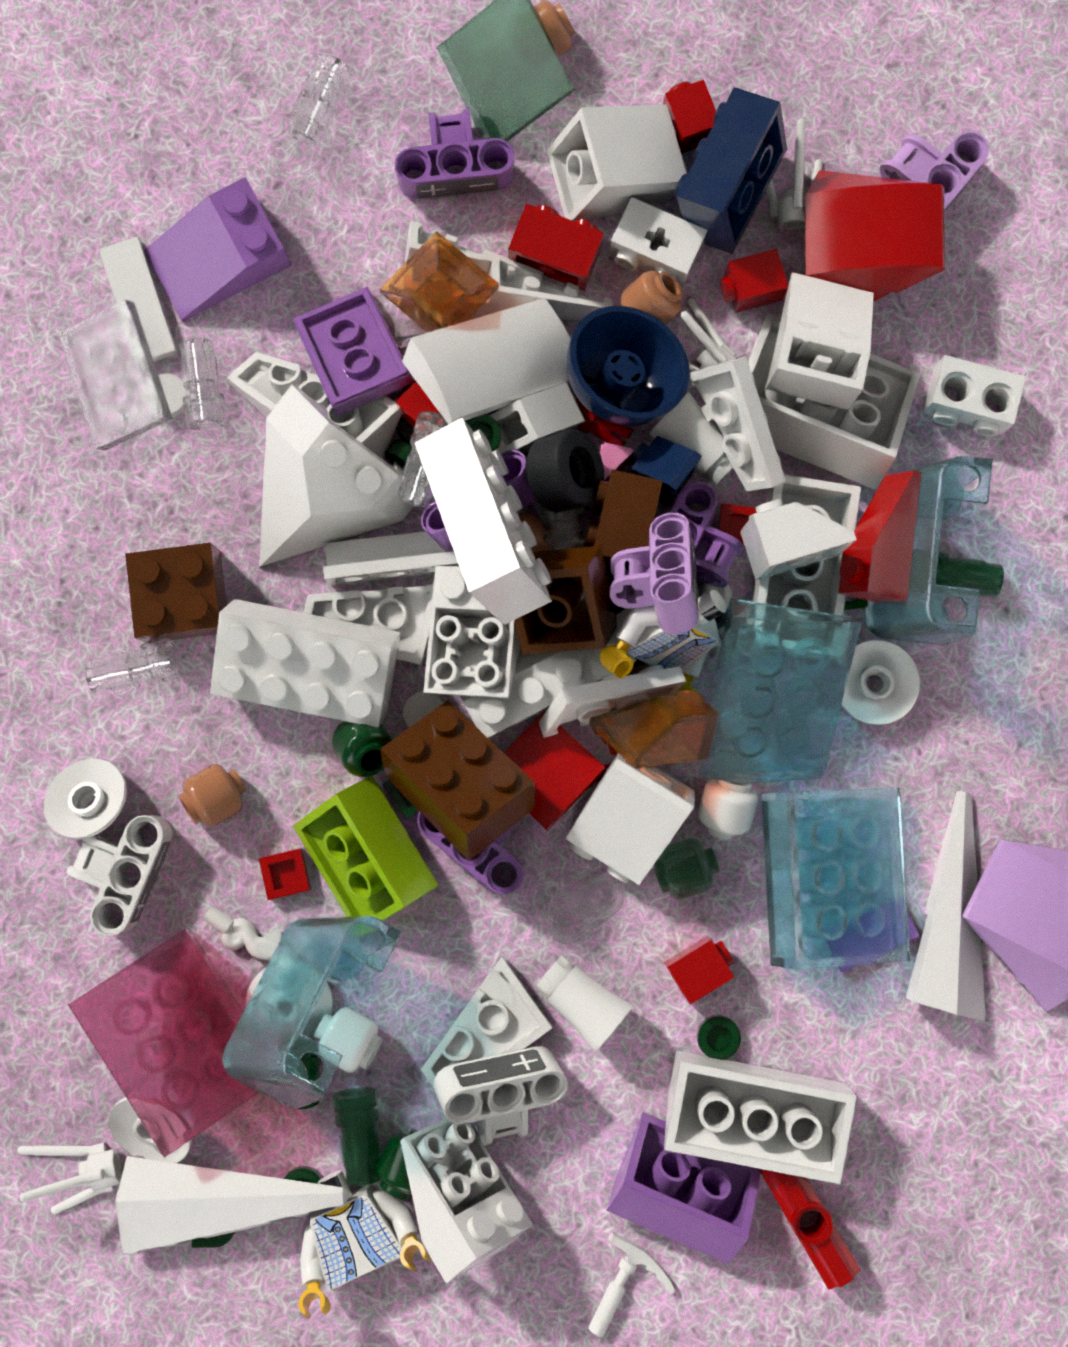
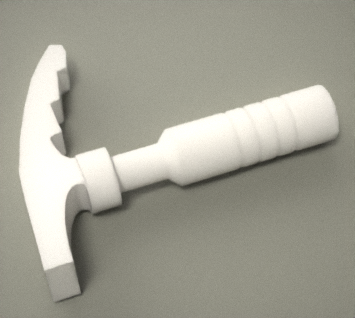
[588,1231,675,1337]

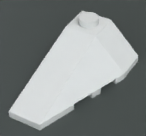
[226,352,401,459]

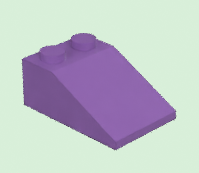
[144,177,292,322]

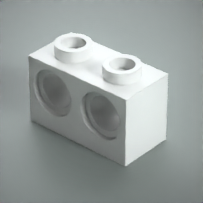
[922,355,1026,437]

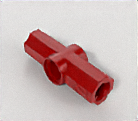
[758,1169,861,1290]

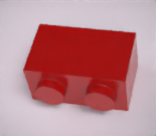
[508,203,604,291]

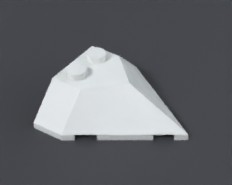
[259,384,428,567]

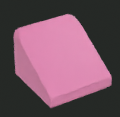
[600,442,634,482]

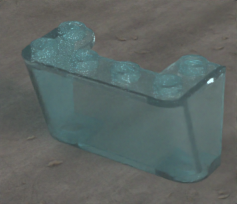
[865,456,993,646]
[222,916,402,1110]

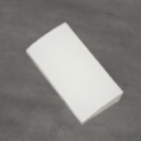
[402,298,570,425]

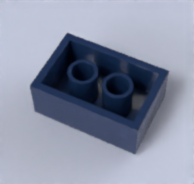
[676,87,787,254]

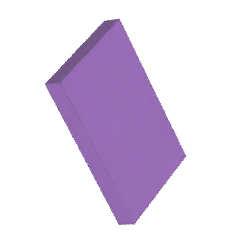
[292,286,414,417]

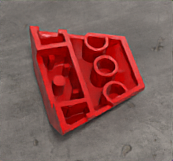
[805,170,945,302]

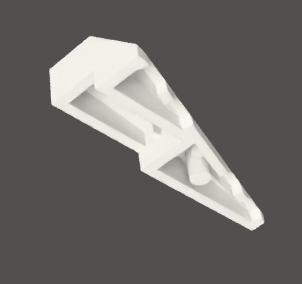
[401,221,613,321]
[906,791,986,1021]
[115,1156,349,1255]

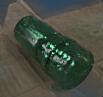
[909,549,1004,597]
[332,1087,381,1186]

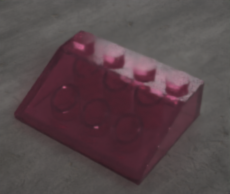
[68,928,282,1158]

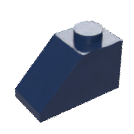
[628,436,702,507]

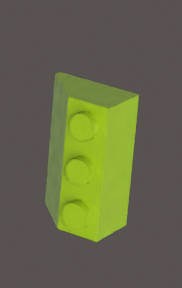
[293,776,439,935]

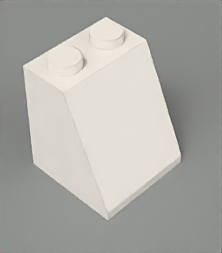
[546,104,687,221]
[565,746,695,885]

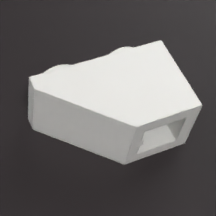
[489,383,586,454]

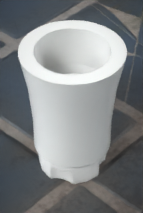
[648,392,733,486]
[535,956,634,1052]

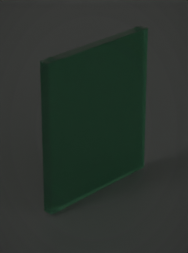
[437,0,576,141]

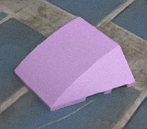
[962,839,1068,1012]

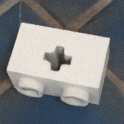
[609,197,707,288]

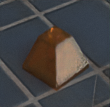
[380,231,499,333]
[589,690,719,769]

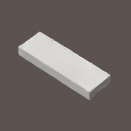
[98,236,178,367]

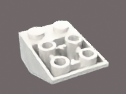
[766,272,874,410]
[423,566,521,699]
[400,1118,533,1284]

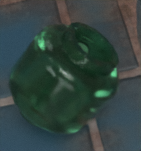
[653,838,719,900]

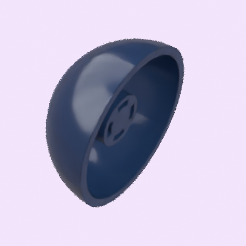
[567,306,690,426]

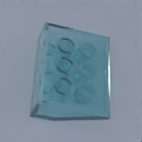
[698,598,862,784]
[761,787,911,970]

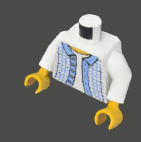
[600,590,727,709]
[298,1170,432,1319]

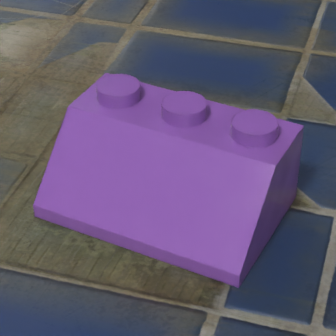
[606,1112,761,1264]

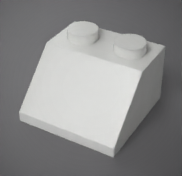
[740,499,857,580]

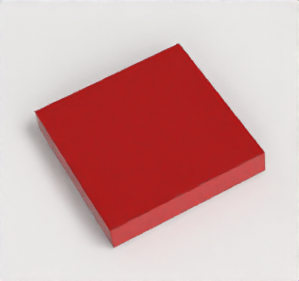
[503,711,606,831]

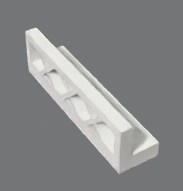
[323,531,459,586]

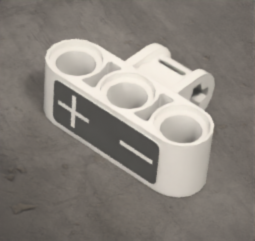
[66,815,173,936]
[433,1046,568,1146]

